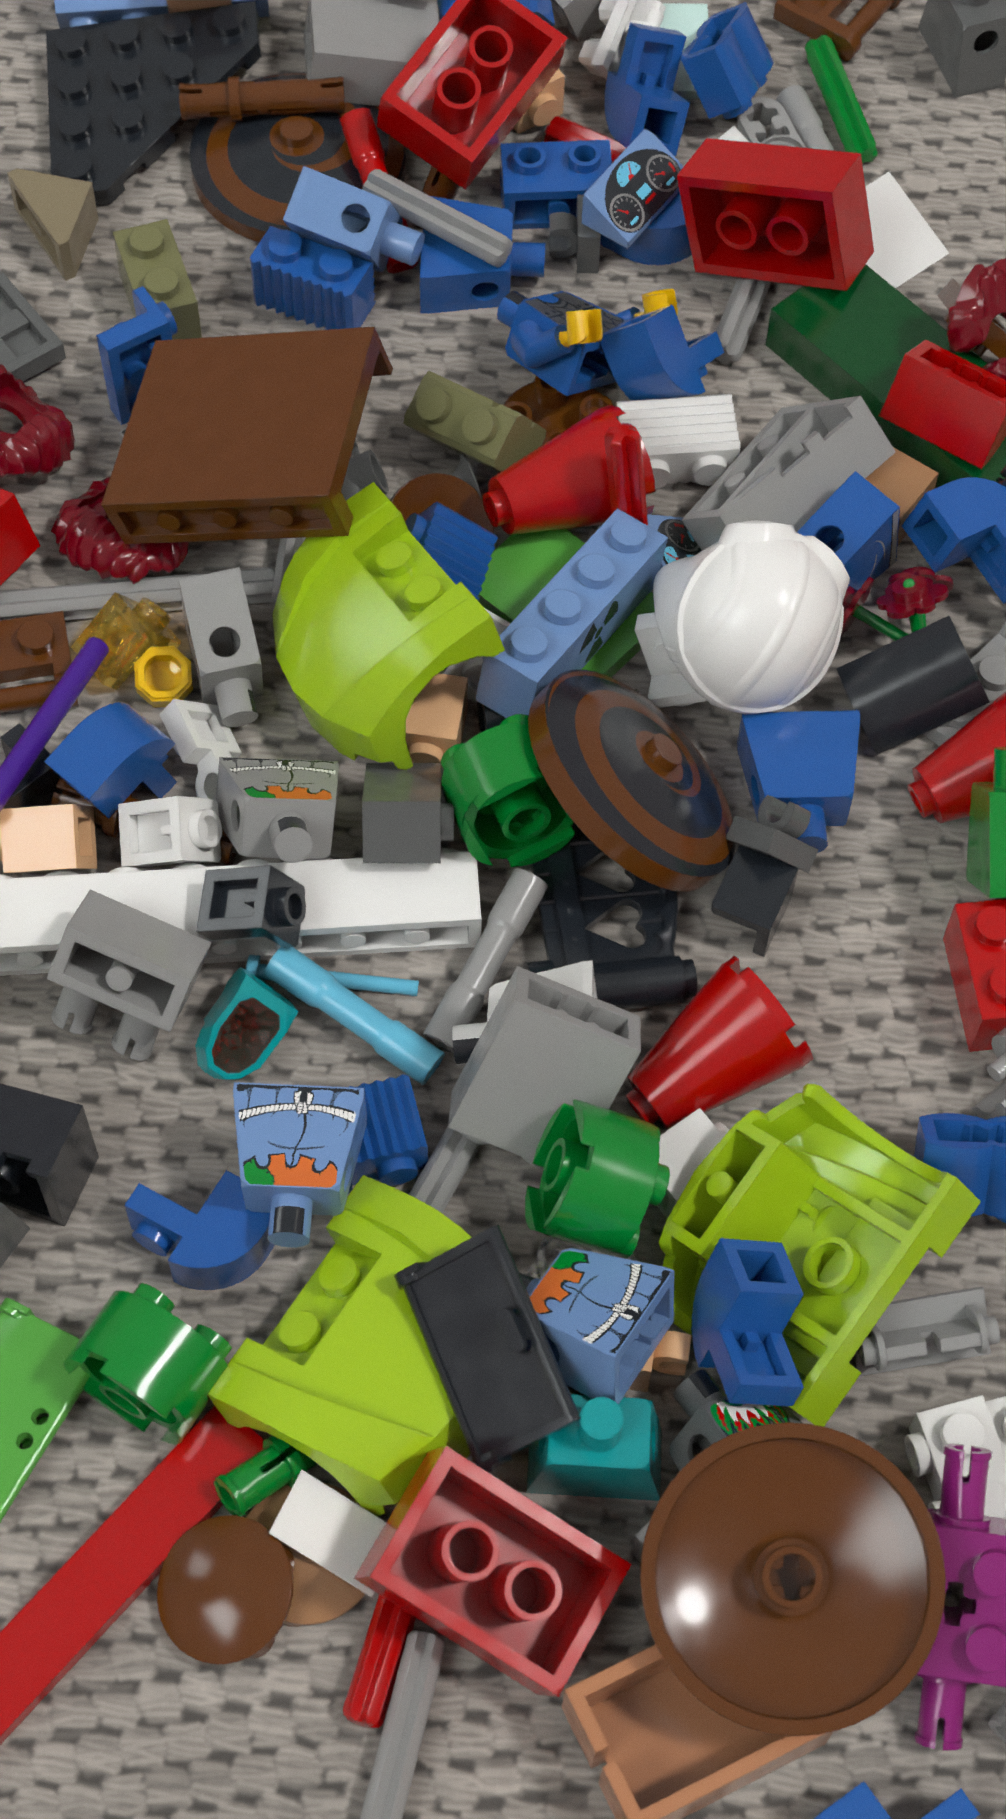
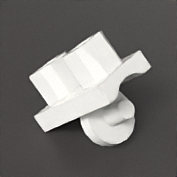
[578,0,666,80]

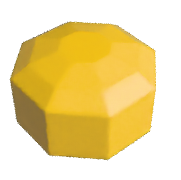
[134,646,193,708]

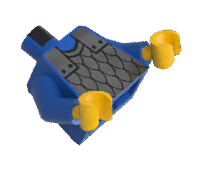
[497,288,678,396]

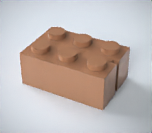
[561,1644,834,1819]

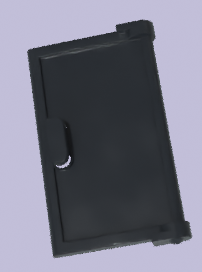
[394,1225,581,1473]

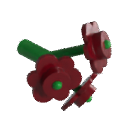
[840,567,954,641]

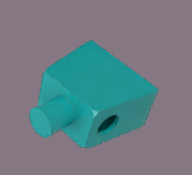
[526,1394,662,1501]

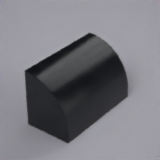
[836,616,990,755]

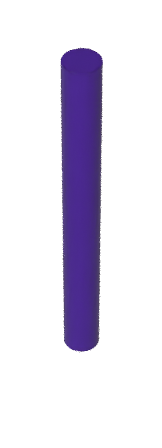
[0,637,109,812]

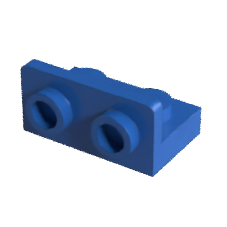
[96,286,178,425]

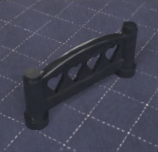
[477,689,698,1009]

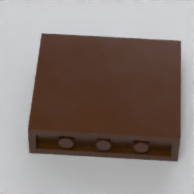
[101,327,393,544]

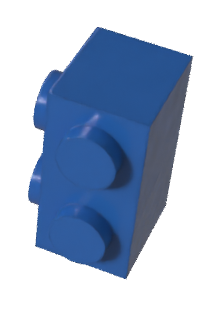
[500,140,612,229]

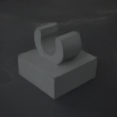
[549,195,601,273]
[726,795,818,873]

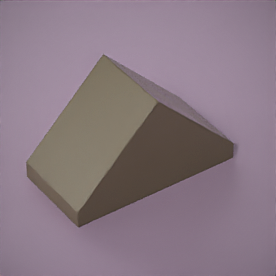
[7,168,99,281]

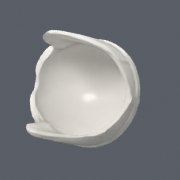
[653,520,850,714]

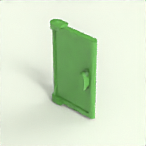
[0,1298,90,1522]

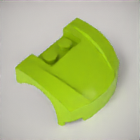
[272,482,505,770]
[659,1084,981,1427]
[208,1175,472,1516]

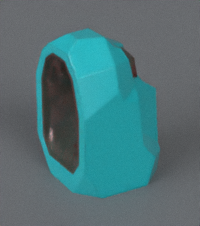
[195,967,299,1080]

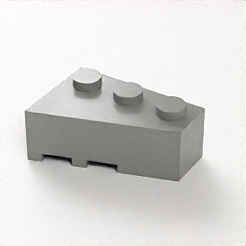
[682,396,896,551]

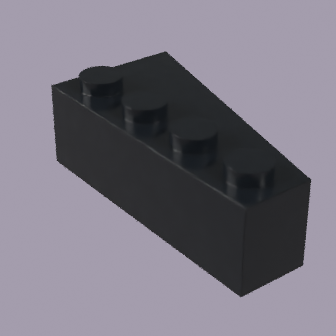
[0,1083,99,1227]

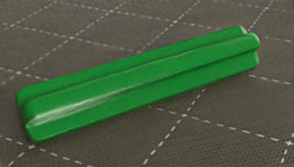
[804,35,878,165]

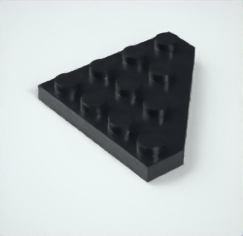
[46,1,262,206]

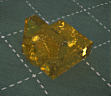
[71,592,181,690]

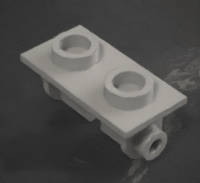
[854,1287,1000,1376]

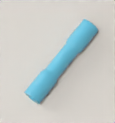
[264,946,445,1085]

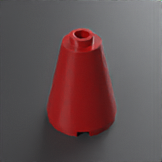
[483,405,655,535]
[907,691,1006,823]
[625,956,814,1130]

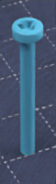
[245,954,419,996]

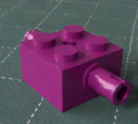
[914,1444,1006,1751]

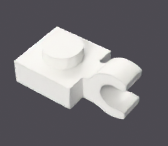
[159,699,242,800]

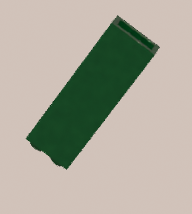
[765,264,1006,488]

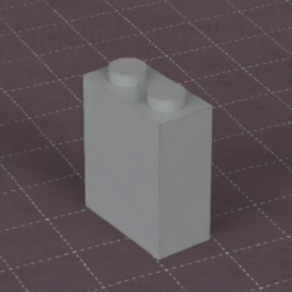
[304,0,439,106]
[448,966,641,1169]

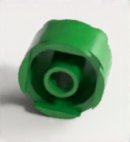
[441,714,575,867]
[525,1099,670,1259]
[63,1283,232,1445]

